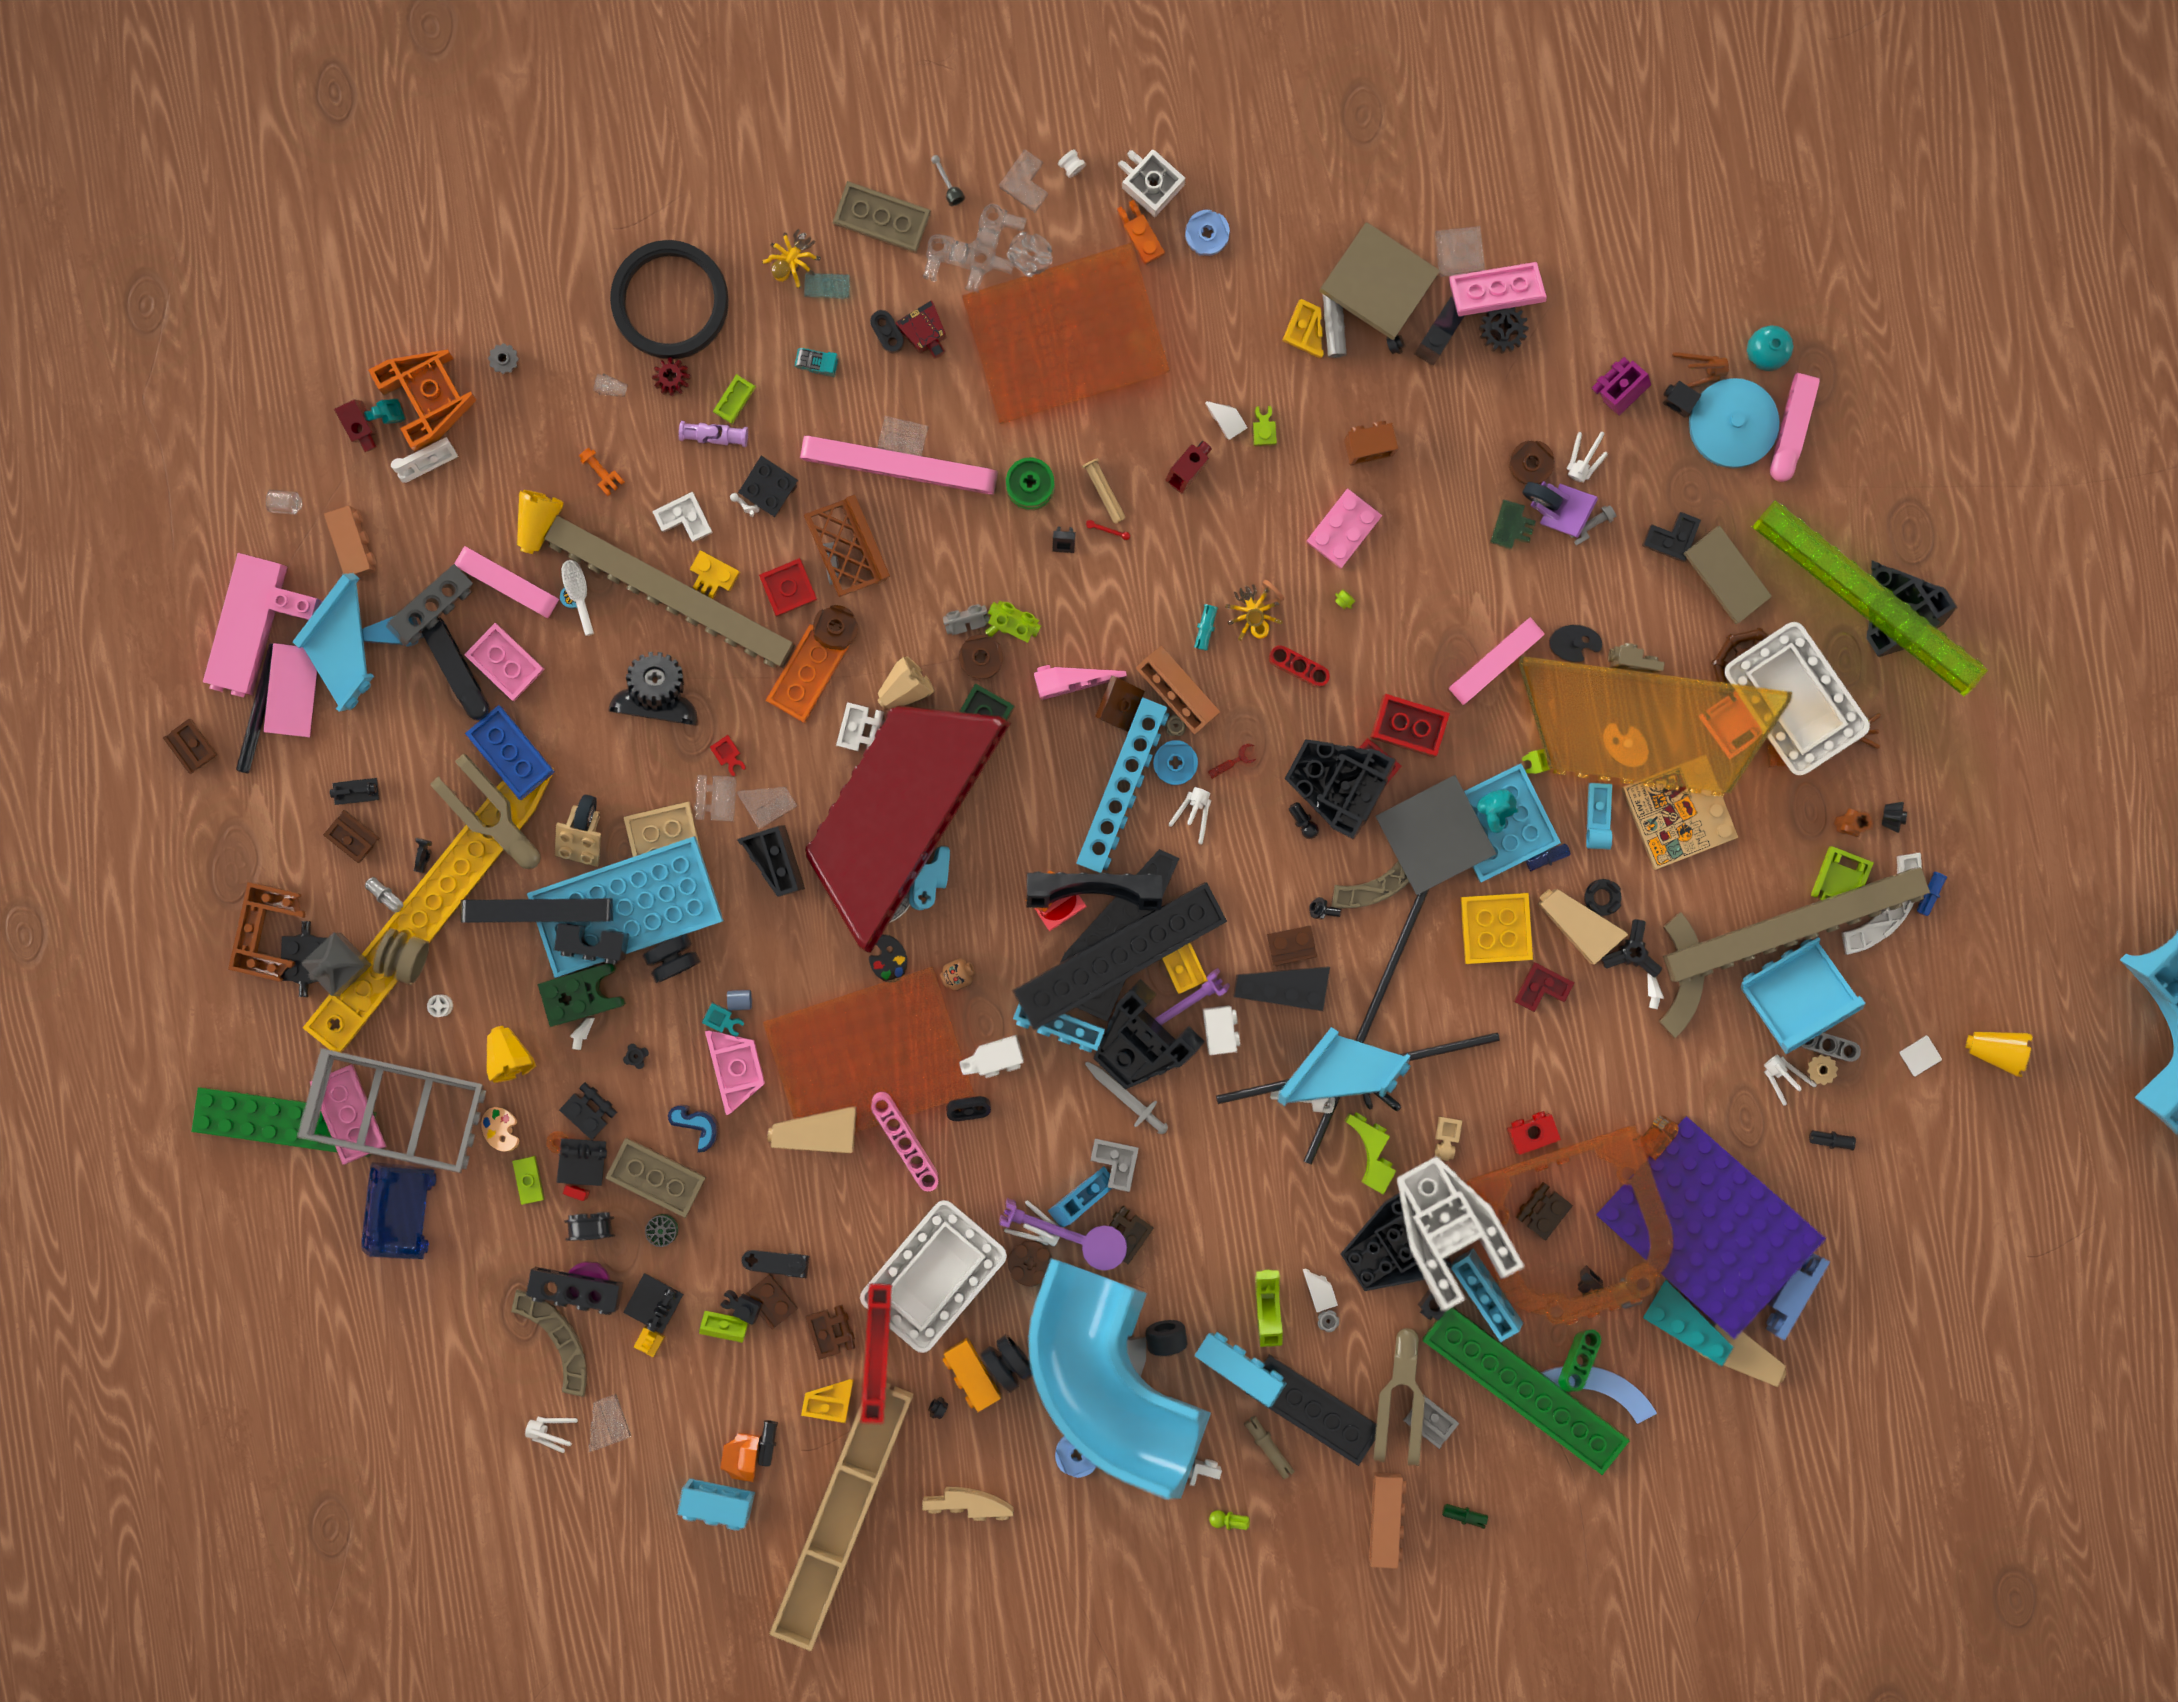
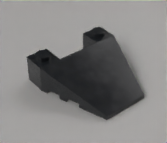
[1093,979,1205,1089]

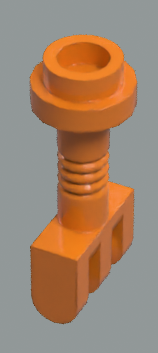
[579,448,625,496]

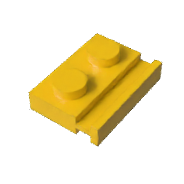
[1162,943,1208,994]

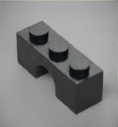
[554,923,629,964]

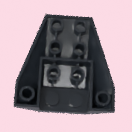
[1341,1193,1452,1291]

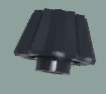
[1882,802,1908,833]

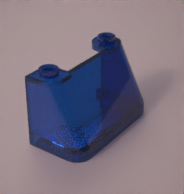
[361,1162,437,1259]

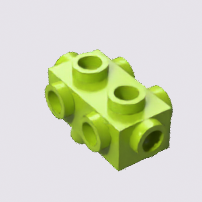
[985,600,1041,643]

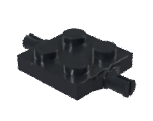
[281,921,328,997]

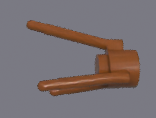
[1672,352,1729,388]

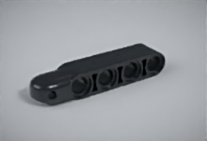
[421,617,490,720]

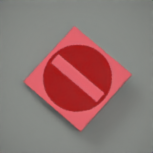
[1034,895,1087,932]

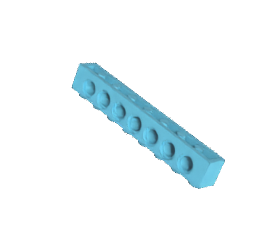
[1076,697,1169,873]

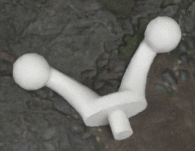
[730,493,760,517]

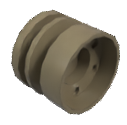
[373,928,429,985]

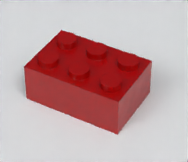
[1370,694,1450,758]

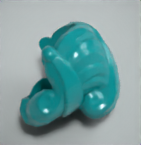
[1477,790,1518,833]

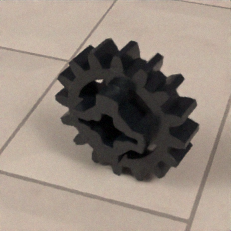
[1479,307,1529,353]

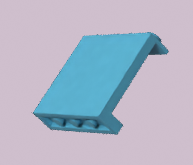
[1741,937,1865,1054]

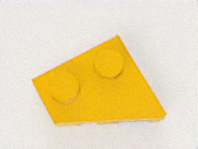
[1282,299,1324,358]
[801,1379,853,1423]

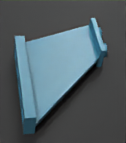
[1278,1027,1410,1106]

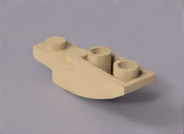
[923,1487,1014,1521]

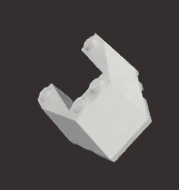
[1397,1157,1524,1311]

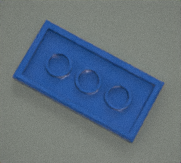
[465,705,555,800]

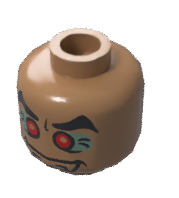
[940,958,975,991]

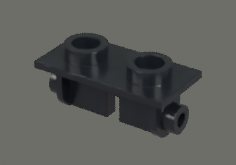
[330,778,379,805]

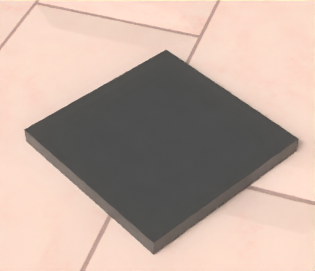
[1375,775,1496,895]

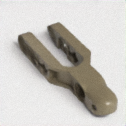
[430,754,541,869]
[1374,1328,1425,1466]

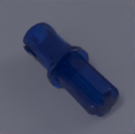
[1526,844,1571,872]

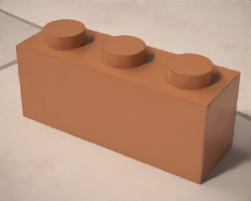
[324,505,376,577]

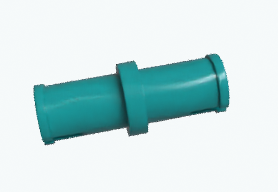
[1194,604,1218,651]

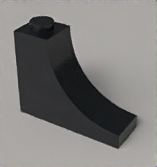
[1415,297,1465,366]

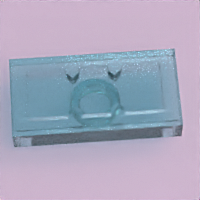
[804,273,850,299]

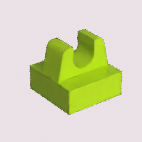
[1522,749,1550,774]

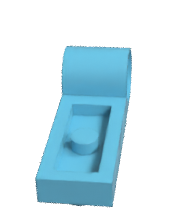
[1586,783,1612,850]

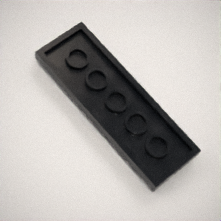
[1245,1354,1377,1466]

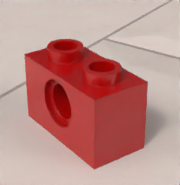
[1507,1111,1561,1155]

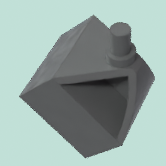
[301,932,372,996]

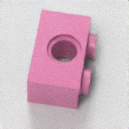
[268,587,323,620]

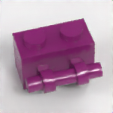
[1591,357,1651,416]

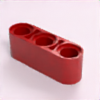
[1269,645,1330,688]

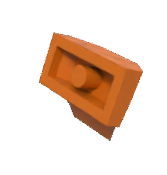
[720,1433,760,1482]

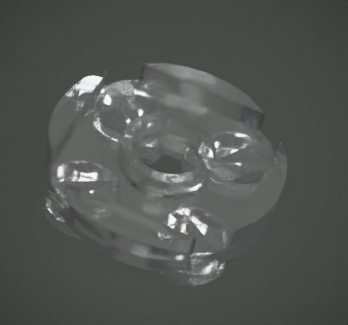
[1007,232,1053,277]

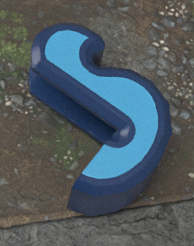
[668,1105,718,1153]

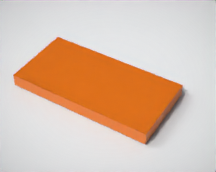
[765,624,849,723]

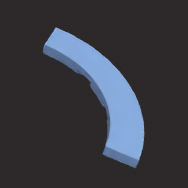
[1541,1365,1657,1424]

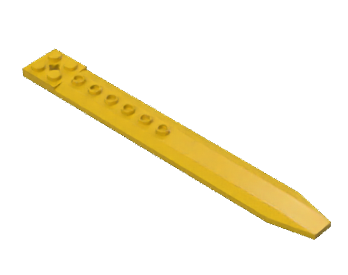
[303,768,555,1053]

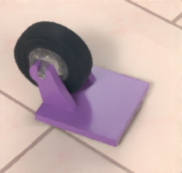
[1522,481,1598,538]

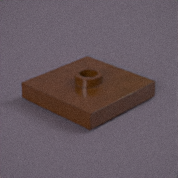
[1095,676,1145,732]

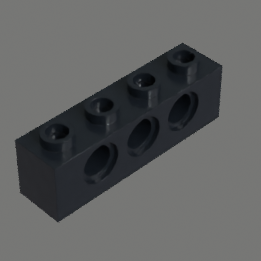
[526,1267,623,1315]

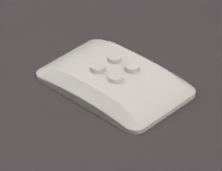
[1725,622,1869,775]
[860,1200,1007,1353]

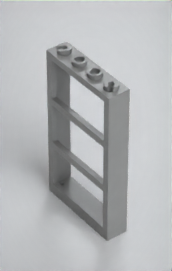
[297,1048,486,1173]

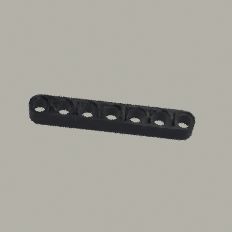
[460,899,613,923]

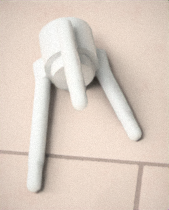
[1567,432,1608,483]
[1169,787,1211,845]
[1764,1054,1817,1106]
[1004,1200,1060,1246]
[525,1416,578,1453]

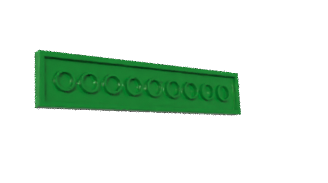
[1422,1306,1630,1475]

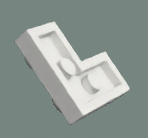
[652,492,713,542]

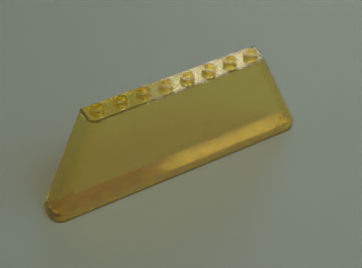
[1519,656,1792,797]

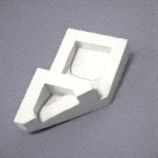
[1205,401,1247,440]
[1303,1268,1338,1312]

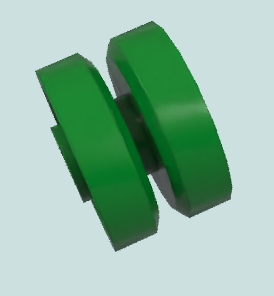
[1006,457,1055,511]

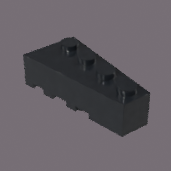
[1233,966,1330,1011]

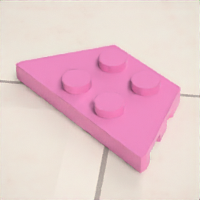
[705,1030,765,1115]

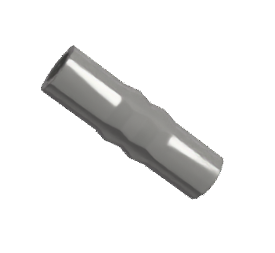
[1323,295,1347,358]

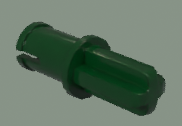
[1442,1504,1488,1529]

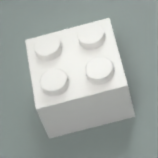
[1202,1005,1240,1055]

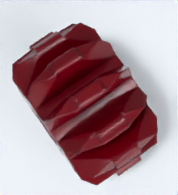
[652,358,691,397]

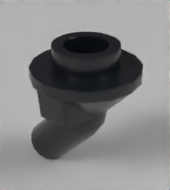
[1309,897,1341,919]

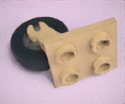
[555,795,601,867]

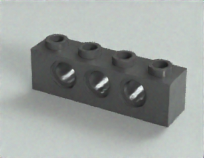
[386,564,473,646]

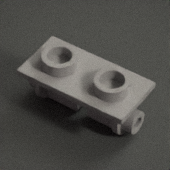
[943,604,989,636]

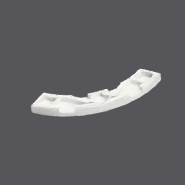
[1841,853,1922,955]

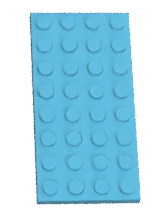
[527,837,724,978]

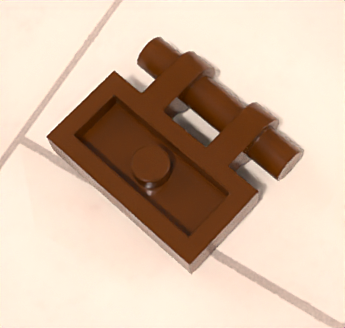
[806,1305,855,1360]

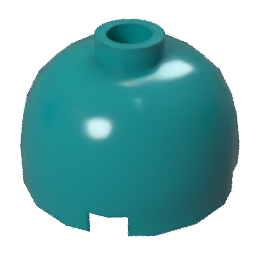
[1747,325,1794,371]

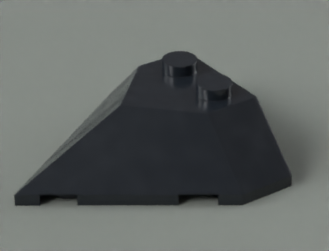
[1866,560,1958,657]

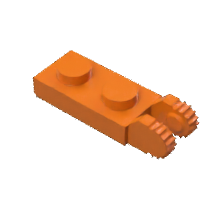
[1117,200,1165,265]

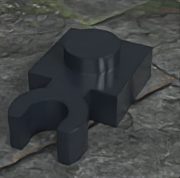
[721,1290,762,1325]

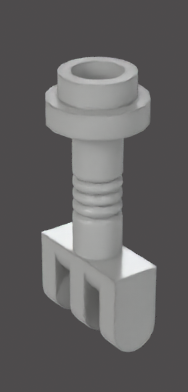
[1570,505,1617,546]

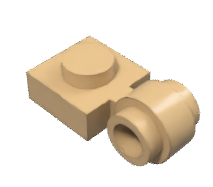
[1435,1117,1462,1161]

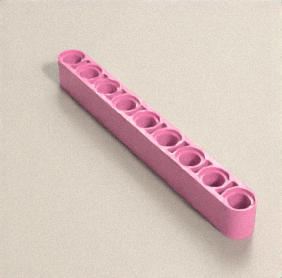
[800,436,998,494]

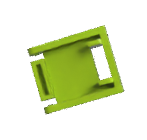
[1811,846,1874,900]

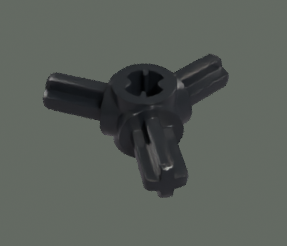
[1601,919,1662,978]

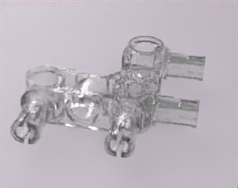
[922,204,1027,293]

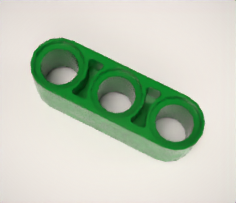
[1558,1329,1601,1392]

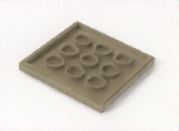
[1319,222,1440,340]

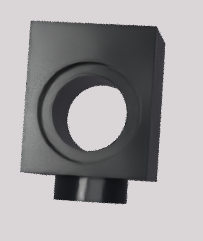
[1663,381,1701,418]
[1418,1289,1447,1321]

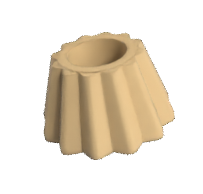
[1807,1054,1838,1085]

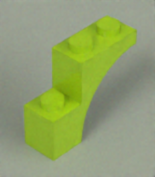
[1344,1112,1396,1194]

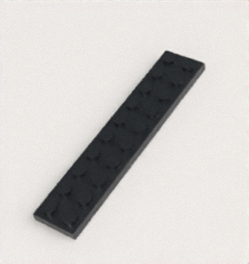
[1012,882,1227,1030]

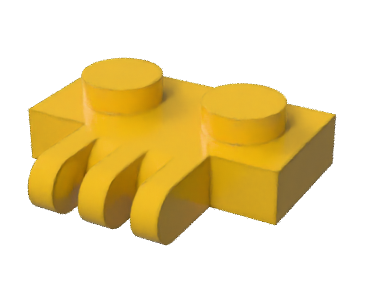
[690,550,740,599]

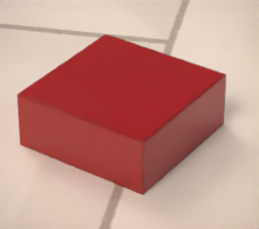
[562,1184,590,1201]

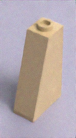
[1538,889,1628,964]
[768,1106,857,1153]
[1698,1319,1786,1387]

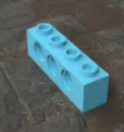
[1451,1248,1523,1342]

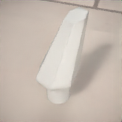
[1647,973,1664,1009]
[570,1018,595,1050]

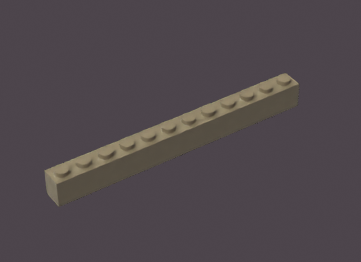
[544,516,795,669]
[1663,867,1930,984]

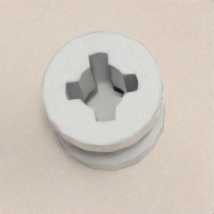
[1058,149,1086,178]
[427,994,453,1017]

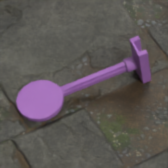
[1155,968,1230,1025]
[999,1198,1127,1270]

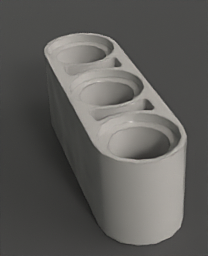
[1800,1033,1861,1062]

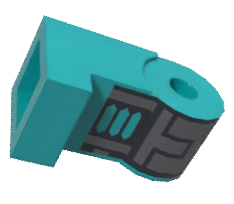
[794,348,839,377]

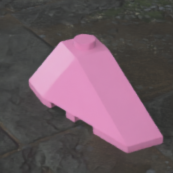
[1034,665,1127,700]

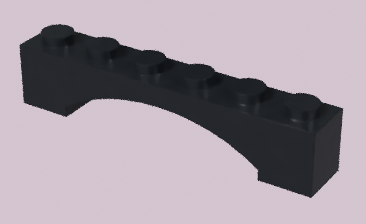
[1026,872,1162,910]

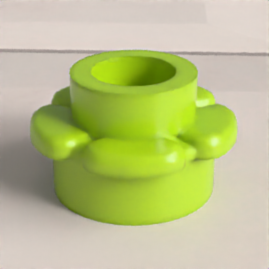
[1335,589,1355,609]

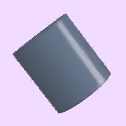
[727,990,752,1011]

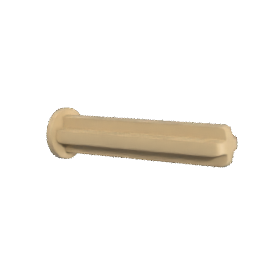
[1082,458,1125,523]

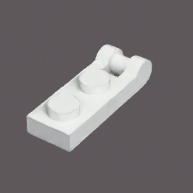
[391,437,458,483]

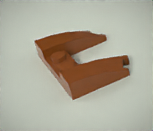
[228,882,306,982]

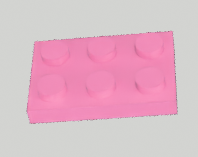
[1306,488,1382,569]
[464,623,545,701]

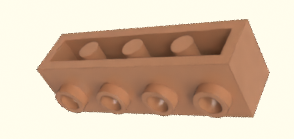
[1136,646,1220,734]
[1369,1472,1406,1569]

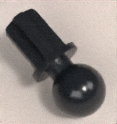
[1289,802,1319,839]

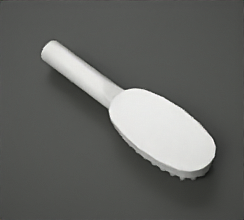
[562,560,594,636]

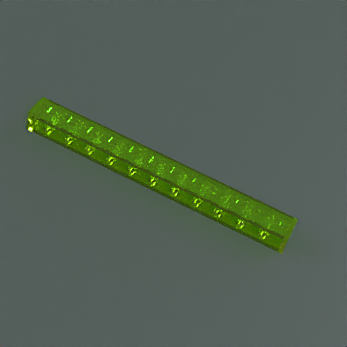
[1752,500,1988,697]

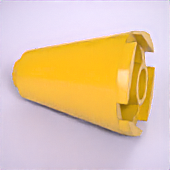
[517,490,564,554]
[1965,1032,2032,1077]

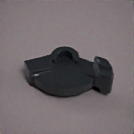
[414,837,432,873]

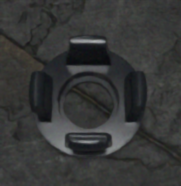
[1584,879,1622,916]

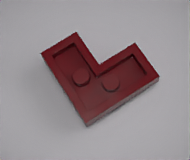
[1513,962,1575,1012]

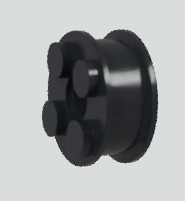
[564,1212,615,1241]

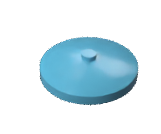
[1689,378,1779,468]

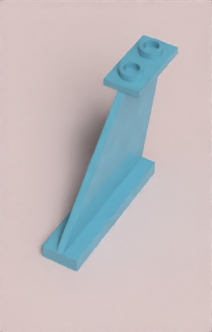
[293,573,374,712]

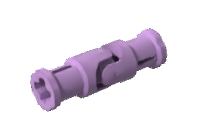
[679,421,748,447]

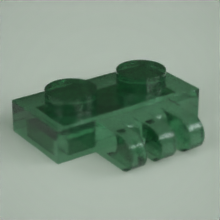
[1490,500,1536,549]

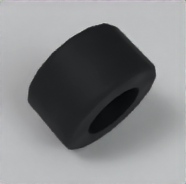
[1145,1320,1188,1356]

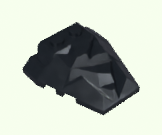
[1285,739,1396,840]

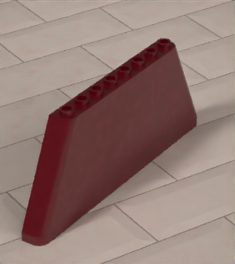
[805,706,1011,953]

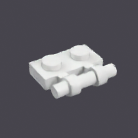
[836,702,884,751]

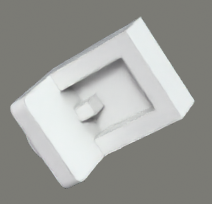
[1188,1459,1222,1486]

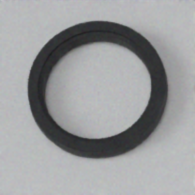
[610,240,729,359]

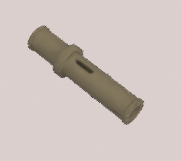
[1244,1416,1294,1479]

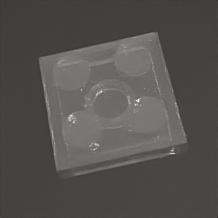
[1435,226,1485,277]

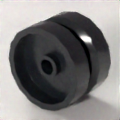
[642,934,701,984]
[980,1334,1033,1393]

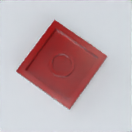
[759,558,818,617]

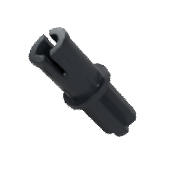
[1809,1130,1856,1151]
[758,1420,778,1467]

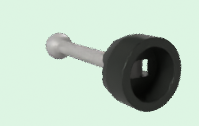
[931,155,965,206]

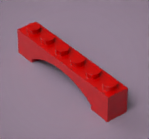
[860,1283,892,1424]

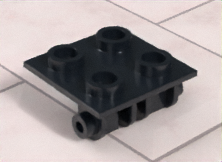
[738,455,798,517]
[556,1138,607,1186]
[623,1273,684,1334]

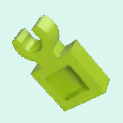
[1253,406,1277,446]

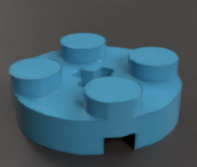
[1153,740,1198,785]

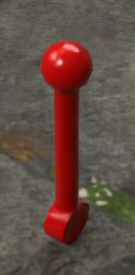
[1086,520,1130,540]

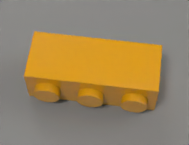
[943,1337,1001,1412]

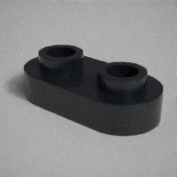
[870,310,904,353]
[946,1096,991,1121]

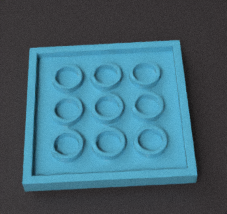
[1464,763,1561,883]

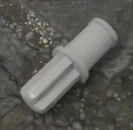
[365,877,403,912]

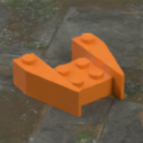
[368,349,477,452]

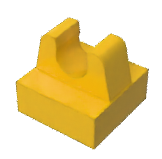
[634,1326,665,1357]

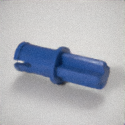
[1917,872,1947,916]

